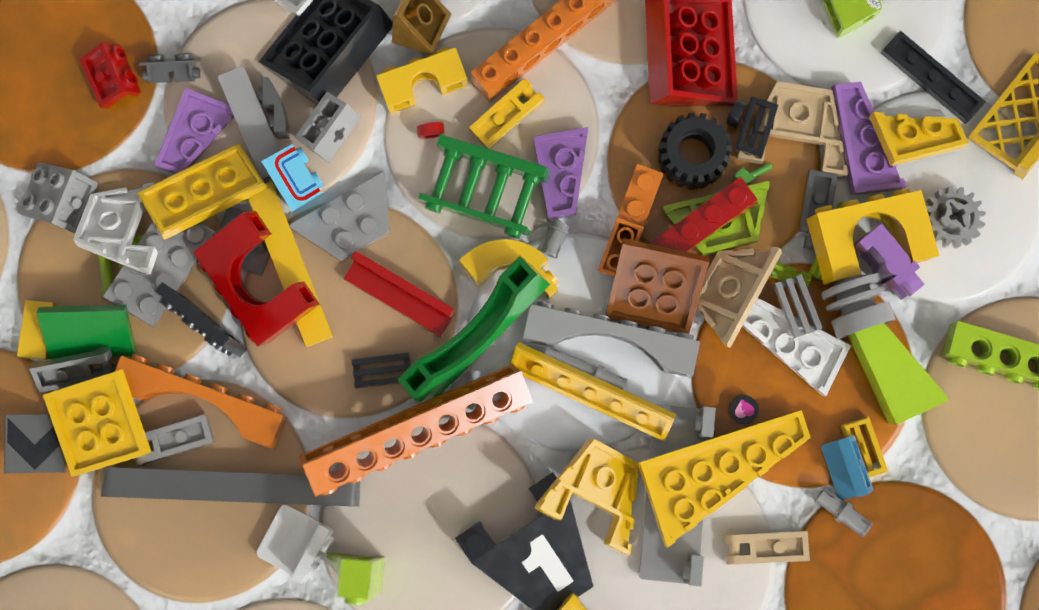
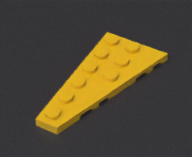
[638,410,811,548]

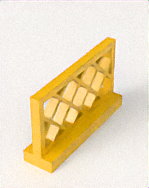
[968,52,1039,180]

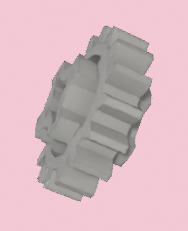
[926,186,986,249]

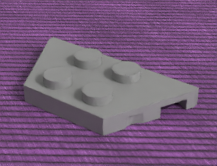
[289,171,390,261]

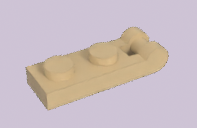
[725,531,810,565]

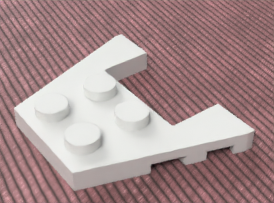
[73,182,158,275]

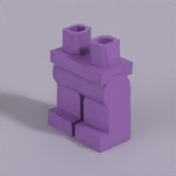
[854,223,924,300]

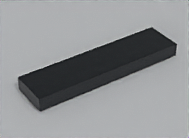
[881,30,986,124]

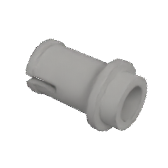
[540,220,570,259]

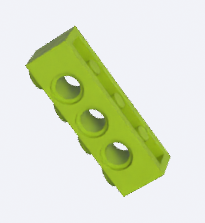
[941,321,1039,390]

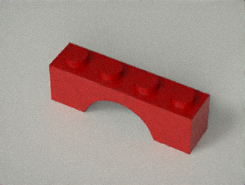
[649,177,758,252]

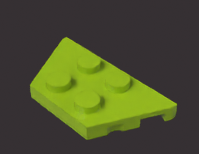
[662,181,769,255]

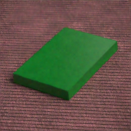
[37,305,137,359]

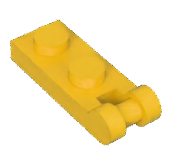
[469,78,545,149]

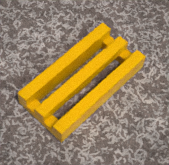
[840,416,888,478]

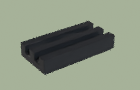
[734,97,778,159]
[352,352,411,389]

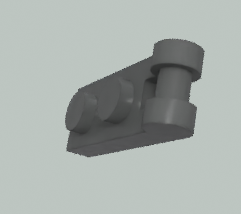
[29,346,117,393]

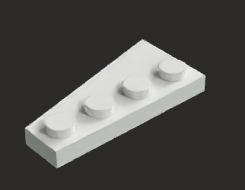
[742,298,851,397]

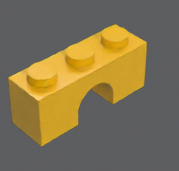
[376,47,468,114]

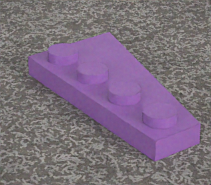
[831,82,907,195]

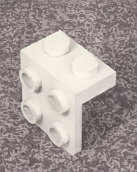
[257,505,334,584]

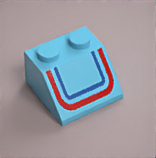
[262,144,324,211]

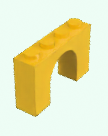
[806,188,940,285]

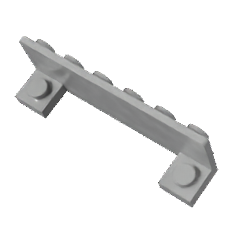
[639,404,715,586]

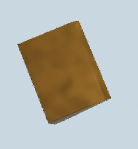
[392,0,451,55]

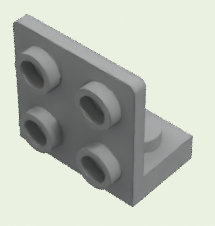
[18,162,98,234]

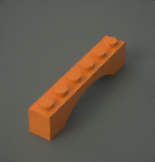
[115,354,288,449]

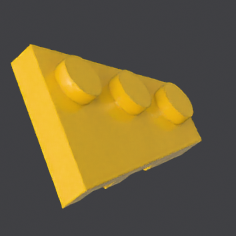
[869,112,969,166]

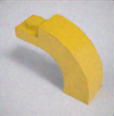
[459,239,559,299]

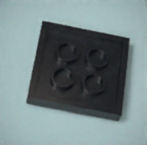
[155,282,247,357]

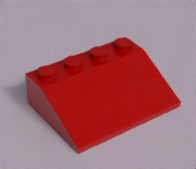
[645,0,738,107]

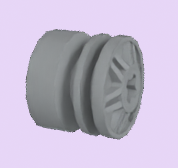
[821,273,896,340]

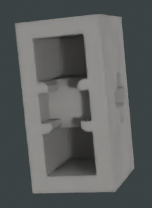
[294,92,361,163]

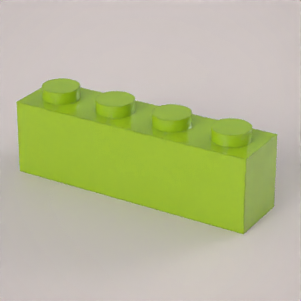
[327,552,385,605]

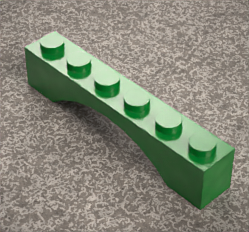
[397,256,551,403]

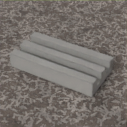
[773,274,822,339]

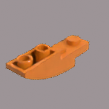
[597,164,664,277]

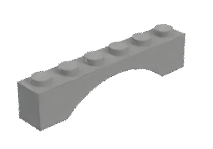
[523,301,700,378]

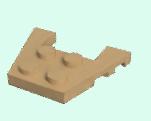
[737,81,848,178]

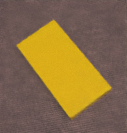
[137,143,267,240]

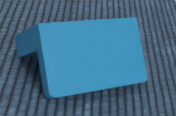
[821,435,874,500]

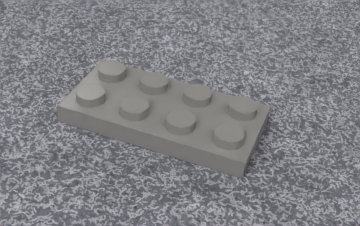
[103,222,215,328]

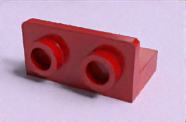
[79,42,141,109]

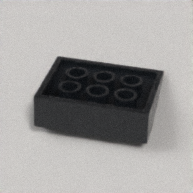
[258,0,393,105]

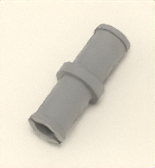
[814,487,873,538]

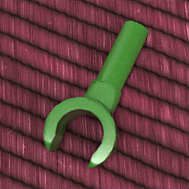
[732,163,772,185]

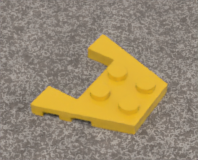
[534,439,639,555]

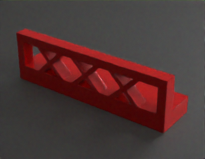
[343,251,456,337]

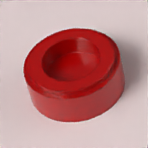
[416,122,445,139]

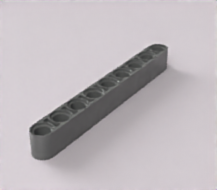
[100,467,361,507]

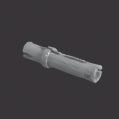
[545,345,628,390]

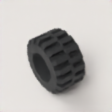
[658,113,732,190]

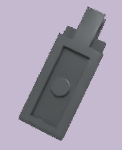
[799,169,838,250]

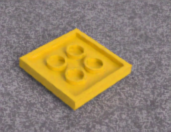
[43,369,151,477]

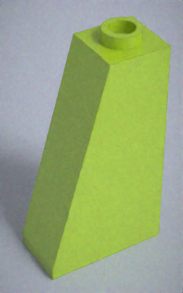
[848,323,949,425]

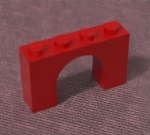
[193,211,320,347]

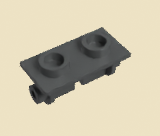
[139,53,201,84]

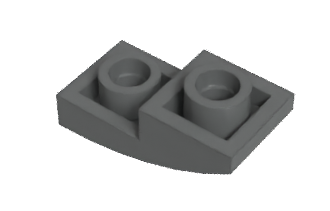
[258,77,290,139]

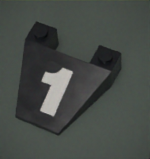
[455,472,594,610]

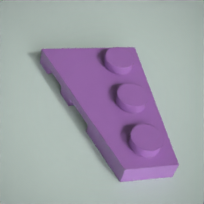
[154,88,234,174]
[533,127,588,220]

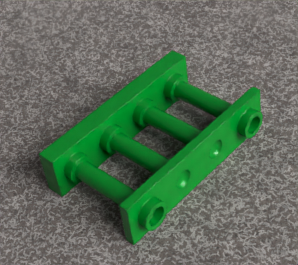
[418,134,550,238]

